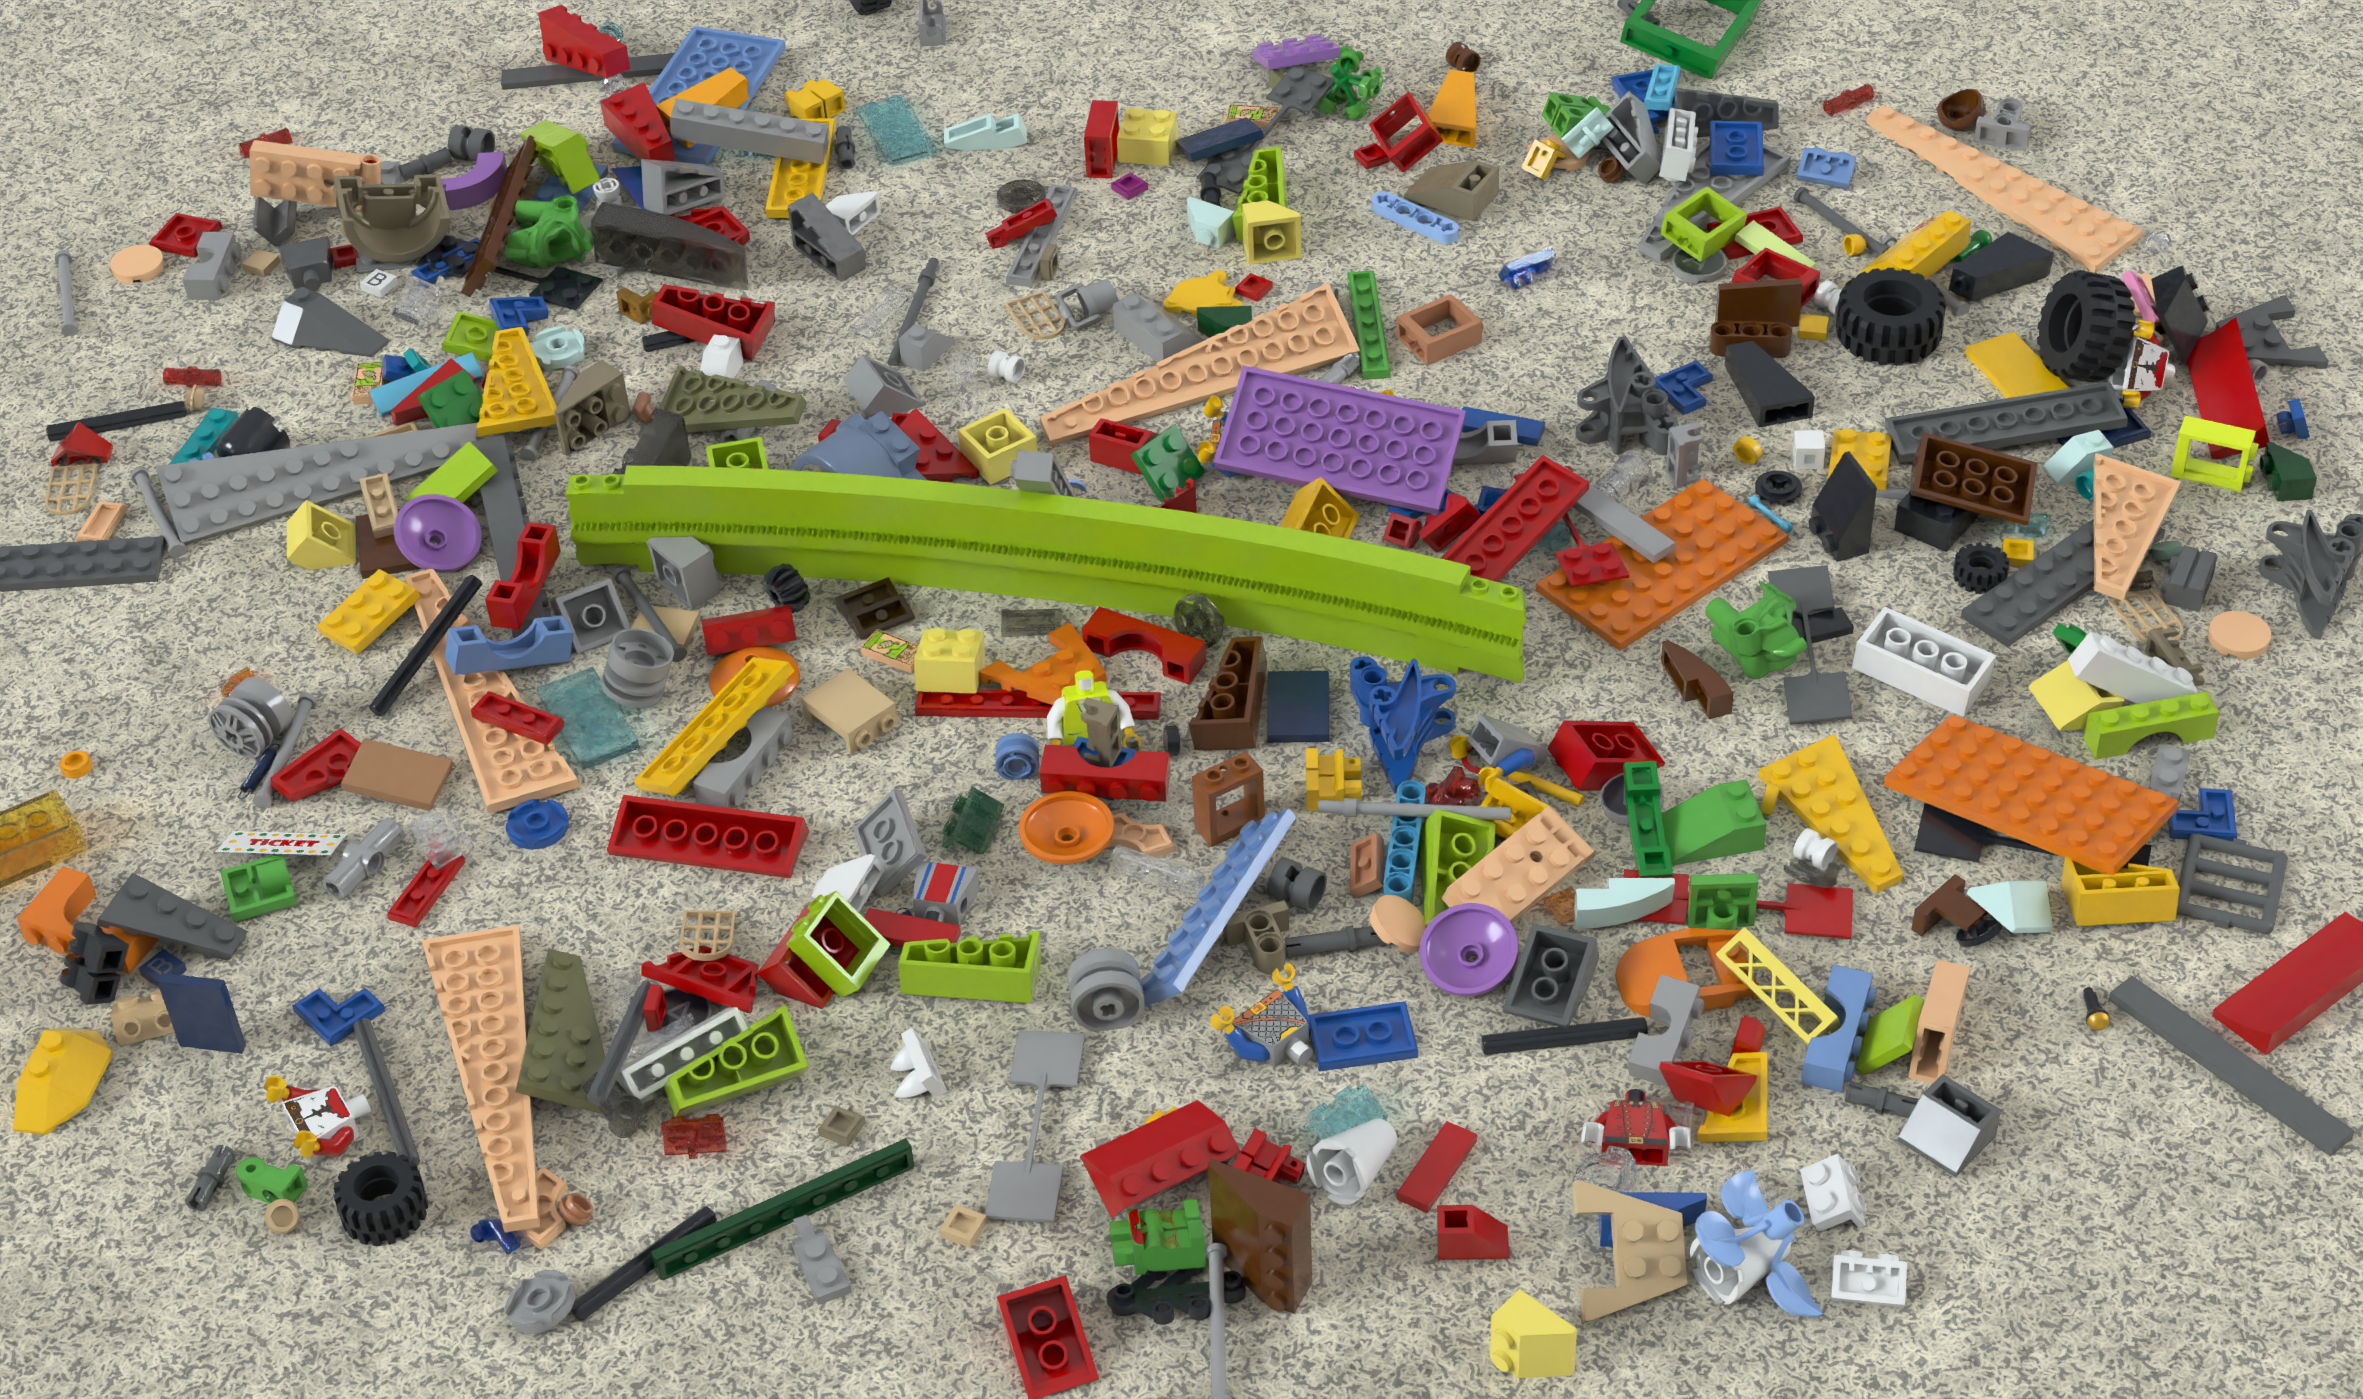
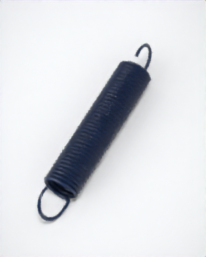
[238,744,280,799]

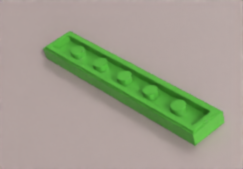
[1347,270,1390,380]

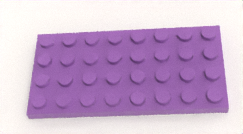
[1213,365,1466,515]

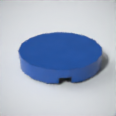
[506,799,569,850]

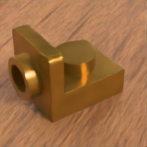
[616,287,658,324]

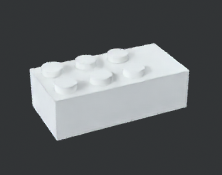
[1852,606,1996,716]

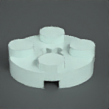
[530,326,586,371]

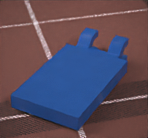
[1611,69,1675,134]

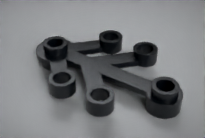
[1106,1267,1246,1325]

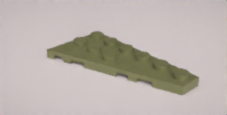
[651,365,807,435]
[515,948,618,1116]

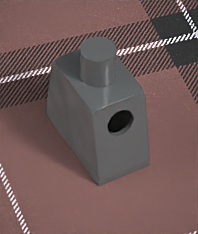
[278,236,333,291]

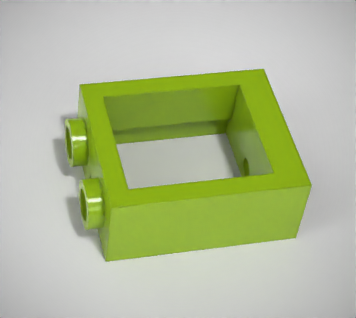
[1661,186,1747,262]
[786,891,891,997]

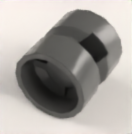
[448,125,495,161]
[1267,857,1327,912]

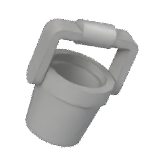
[1057,279,1119,330]

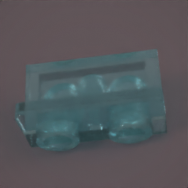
[1303,1083,1388,1140]

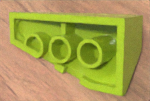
[1420,809,1496,927]

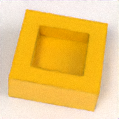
[1798,314,1829,341]
[2002,538,2034,567]

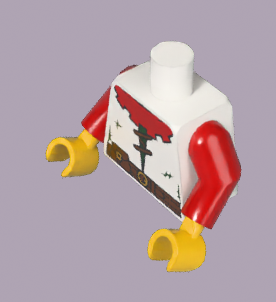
[2108,319,2175,408]
[264,1075,371,1165]

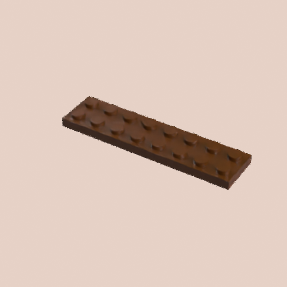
[460,135,538,297]

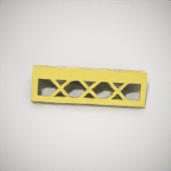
[1716,927,1842,1046]

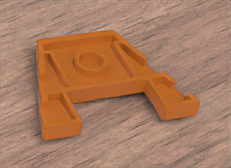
[979,623,1107,705]

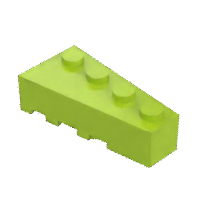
[519,120,600,194]
[1232,146,1288,241]

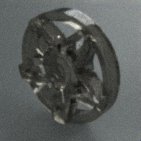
[997,179,1046,214]
[1174,594,1224,649]

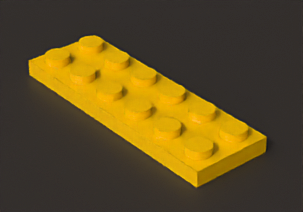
[765,118,836,218]
[633,657,794,796]

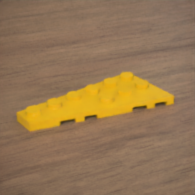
[1758,734,1903,893]

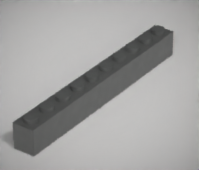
[471,435,551,638]

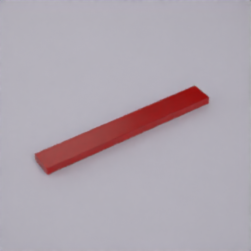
[915,689,1161,720]

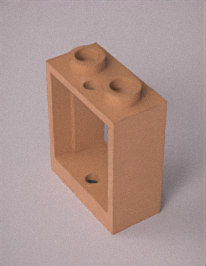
[1396,294,1484,365]

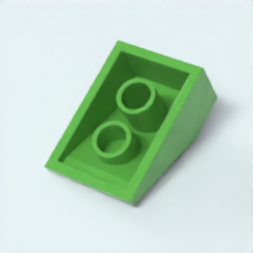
[1661,779,1767,866]

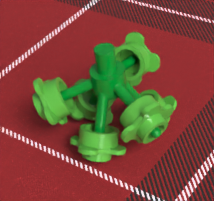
[1315,46,1383,120]

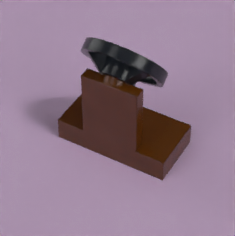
[1911,874,2002,947]

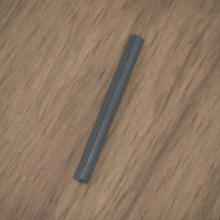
[587,980,656,1107]
[353,1018,420,1165]

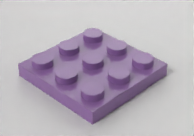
[1251,34,1341,70]

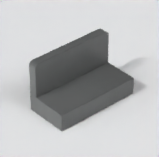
[253,197,297,246]

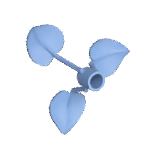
[1695,1170,1823,1317]

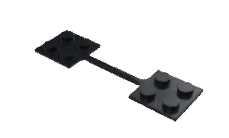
[416,235,603,310]
[1914,803,2152,869]

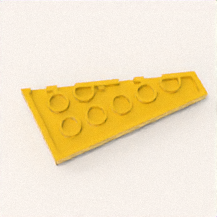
[476,327,557,437]

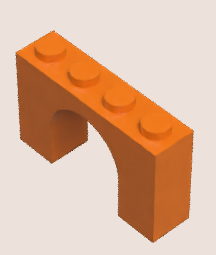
[16,866,158,974]

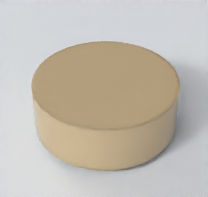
[264,1199,300,1234]

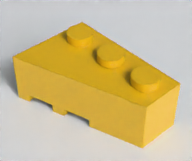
[2061,856,2180,926]

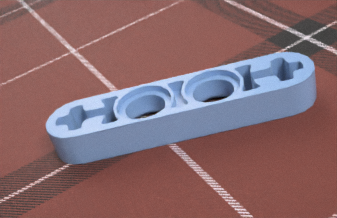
[1372,192,1459,244]

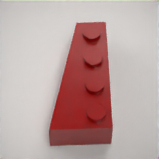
[538,4,630,78]
[600,82,675,162]
[652,284,775,361]

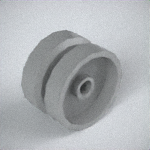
[1067,948,1145,1032]

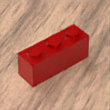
[701,605,797,656]

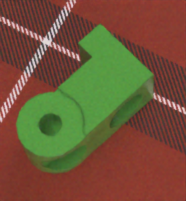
[236,1157,308,1204]

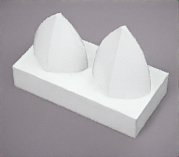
[890,1028,947,1098]

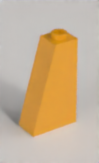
[656,67,749,148]
[1428,69,1476,148]

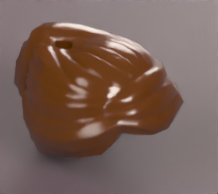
[1936,89,1986,131]

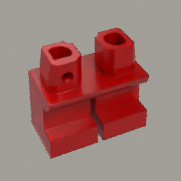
[1232,1128,1306,1188]

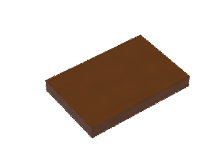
[1715,278,1803,327]
[356,509,421,579]

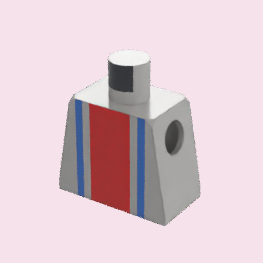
[913,861,980,925]

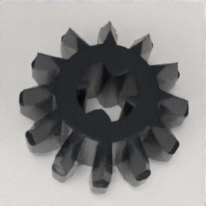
[763,563,811,614]

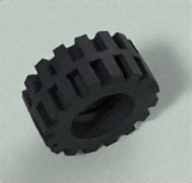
[1953,543,2009,594]

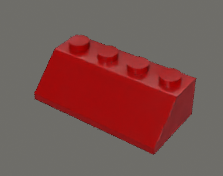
[1080,1100,1241,1218]

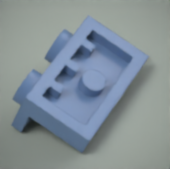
[1796,147,1857,189]

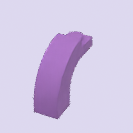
[442,152,507,210]

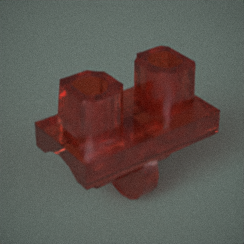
[1425,766,1481,806]
[661,1114,727,1159]

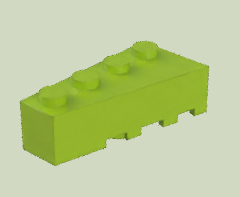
[898,930,1042,1003]
[664,1004,808,1118]

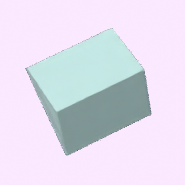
[1966,881,2053,933]

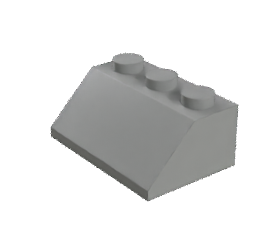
[1113,293,1204,362]

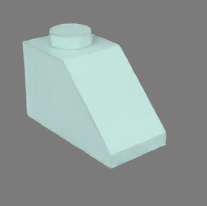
[1187,196,1235,248]
[2043,430,2113,486]

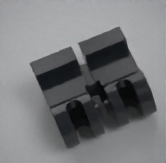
[59,922,129,1005]

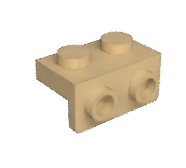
[110,989,175,1046]

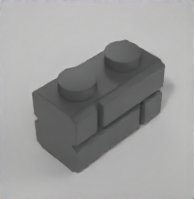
[2160,545,2218,612]

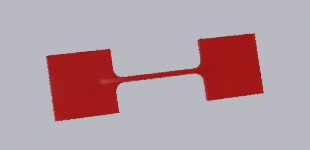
[1514,466,1629,588]
[1623,869,1853,939]

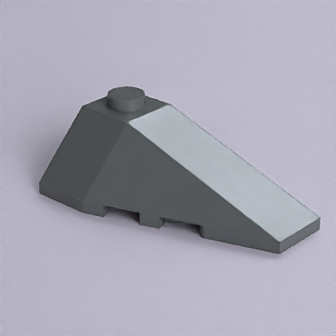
[271,286,389,357]

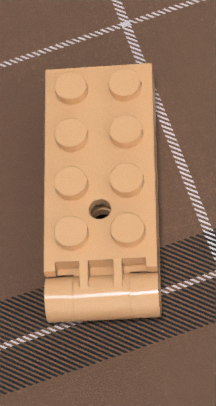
[249,140,381,210]
[1441,806,1595,924]

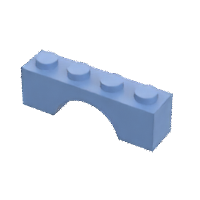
[445,615,574,675]
[1801,965,1877,1093]

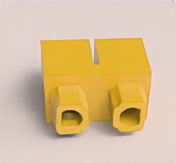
[784,78,846,119]
[1306,748,1362,811]

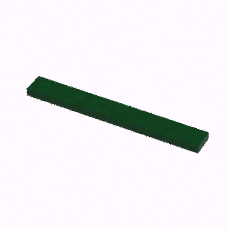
[651,1138,914,1281]

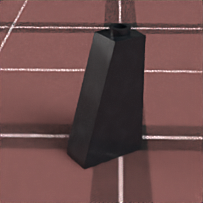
[1948,231,2054,301]
[1724,341,1815,428]

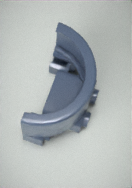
[792,411,927,480]

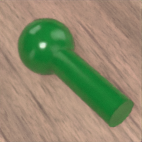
[1953,230,1992,263]

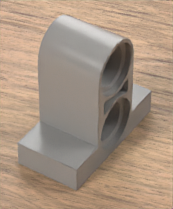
[1974,98,2031,151]

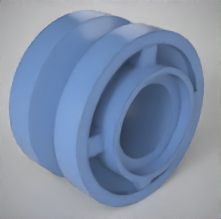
[995,733,1039,780]

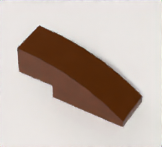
[1661,640,1734,719]

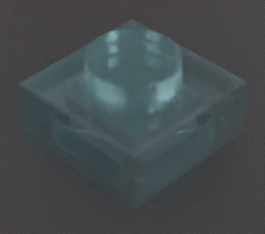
[2015,512,2051,538]

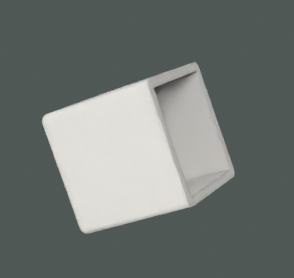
[1792,430,1825,469]

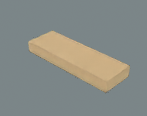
[359,473,398,539]

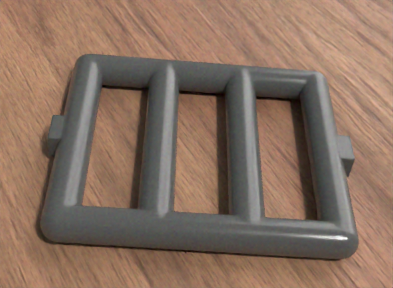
[2177,833,2288,934]

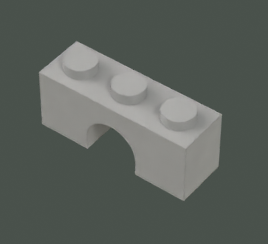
[183,232,241,300]
[1628,974,1704,1087]

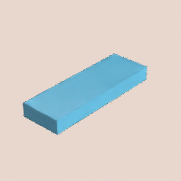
[1644,64,1680,111]

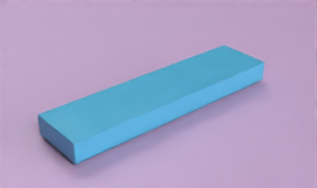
[369,352,484,417]

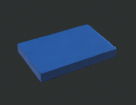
[1709,121,1764,176]
[1309,1001,1419,1072]

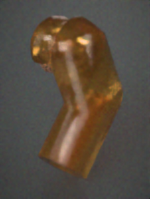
[221,667,255,697]

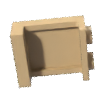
[801,668,898,754]

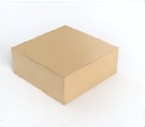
[242,249,281,277]
[939,1204,987,1248]

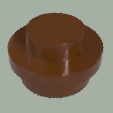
[1598,157,1624,183]

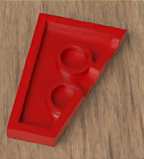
[270,728,361,802]

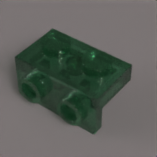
[942,787,1005,855]

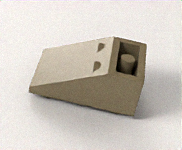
[1404,160,1499,221]
[554,360,631,456]

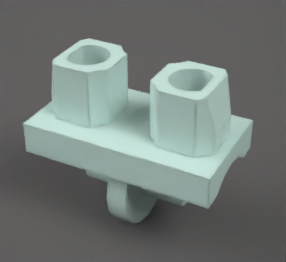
[1561,107,1614,159]

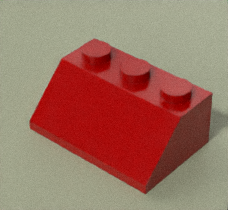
[757,905,860,1009]

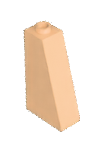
[1908,959,1971,1083]

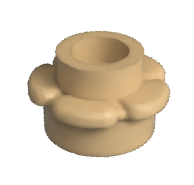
[185,384,205,411]

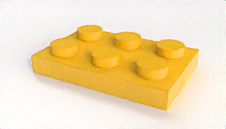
[1828,429,1892,491]
[316,569,421,655]

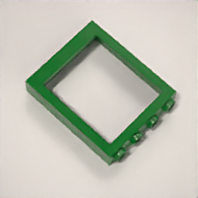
[1620,0,1761,79]

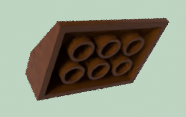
[1910,432,2038,526]
[1208,1159,1312,1314]

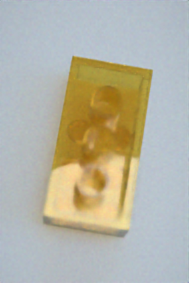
[0,789,87,888]

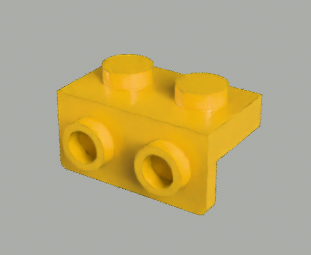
[1480,778,1549,839]

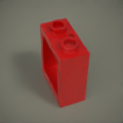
[1369,91,1444,172]
[1084,100,1120,179]
[1732,247,1820,308]

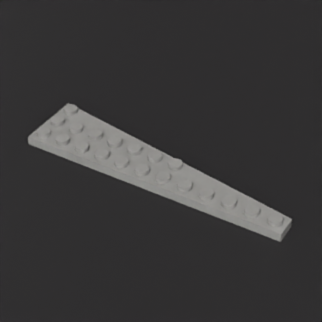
[155,423,514,545]

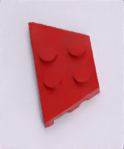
[667,206,750,270]
[898,408,979,482]
[641,945,759,1014]

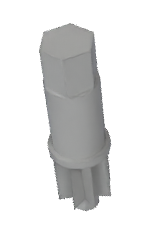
[1318,352,1360,385]

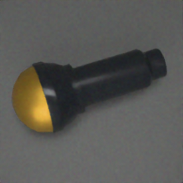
[2083,987,2110,1031]

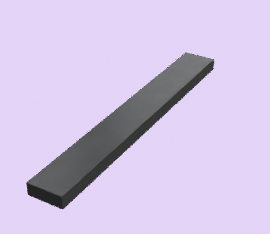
[501,53,675,90]
[2109,976,2354,1156]

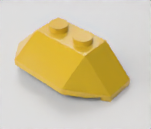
[13,1027,113,1135]

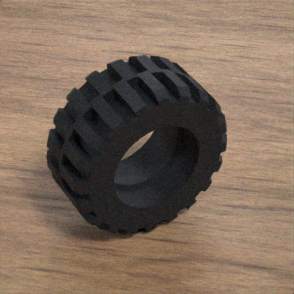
[1836,268,1946,366]
[2037,270,2136,383]

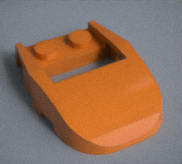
[1615,928,1760,1017]

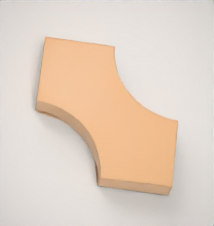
[1106,812,1175,860]
[517,1167,568,1250]

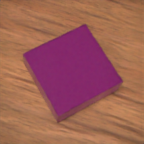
[1111,172,1148,200]

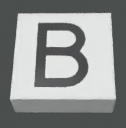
[359,269,399,298]

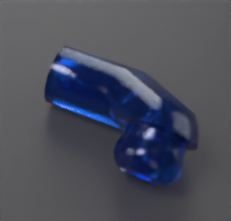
[470,1219,521,1254]

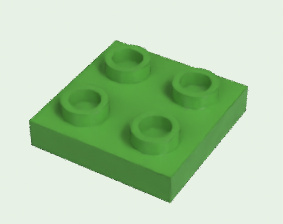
[220,854,297,923]
[1687,873,1759,930]

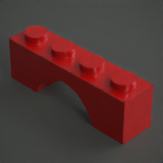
[485,522,561,630]
[1082,606,1206,685]
[1039,744,1171,802]

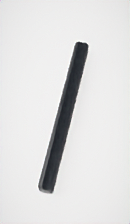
[369,575,482,716]

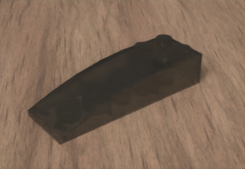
[591,202,748,290]

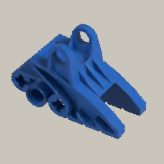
[1350,656,1456,794]

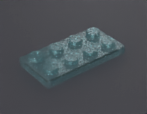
[856,95,937,168]
[537,667,640,770]

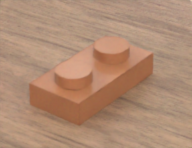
[1350,832,1384,898]

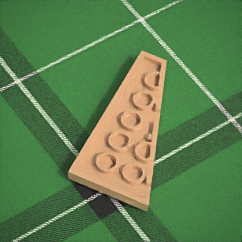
[2093,453,2181,601]

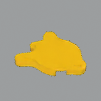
[1164,270,1243,317]

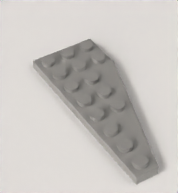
[1639,140,1791,262]

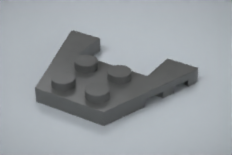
[2215,295,2329,369]

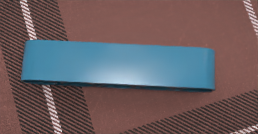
[1383,780,1426,904]

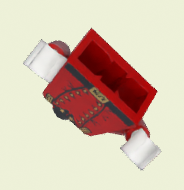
[1581,1089,1691,1166]

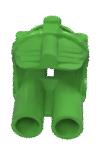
[505,195,595,269]
[1705,580,1808,679]

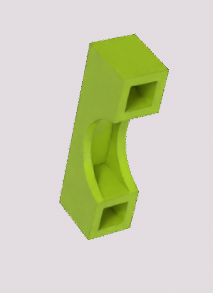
[2083,691,2220,760]

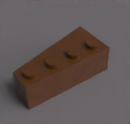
[1189,636,1267,751]

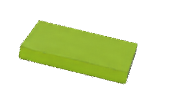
[405,441,498,503]

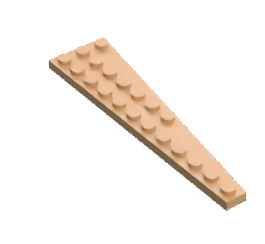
[1866,105,2143,273]
[1039,282,1360,446]
[404,569,579,814]
[421,924,540,1233]

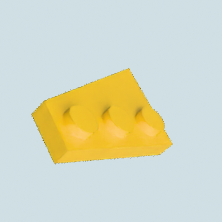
[1697,1052,1769,1142]

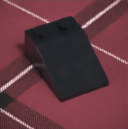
[2151,265,2210,363]
[1808,451,1877,562]
[1894,490,1980,552]

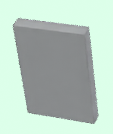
[853,788,927,897]

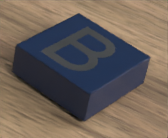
[138,949,187,987]

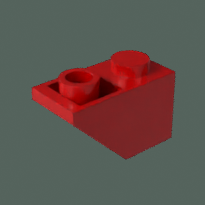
[1437,1204,1510,1260]

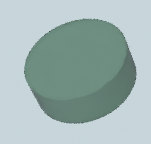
[2151,541,2182,561]

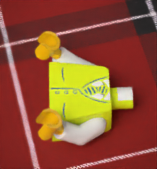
[1047,670,1141,748]

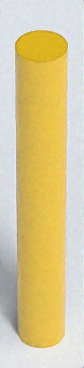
[1496,767,1584,807]

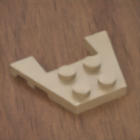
[1572,1180,1688,1323]

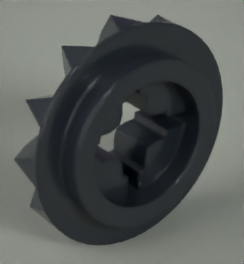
[1755,471,1802,506]

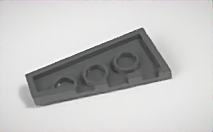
[1675,88,1779,138]
[97,873,247,960]

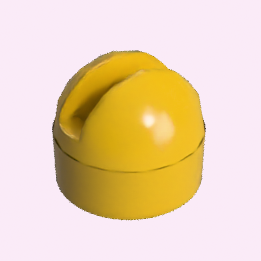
[1843,234,1866,256]

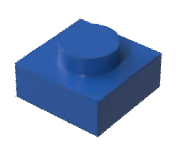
[382,354,413,381]

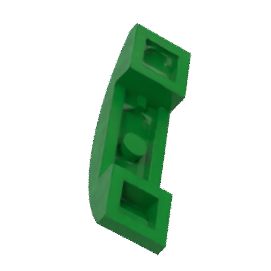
[1623,761,1673,878]

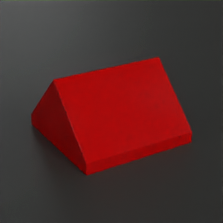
[1659,1060,1757,1117]

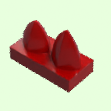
[1418,493,1482,553]

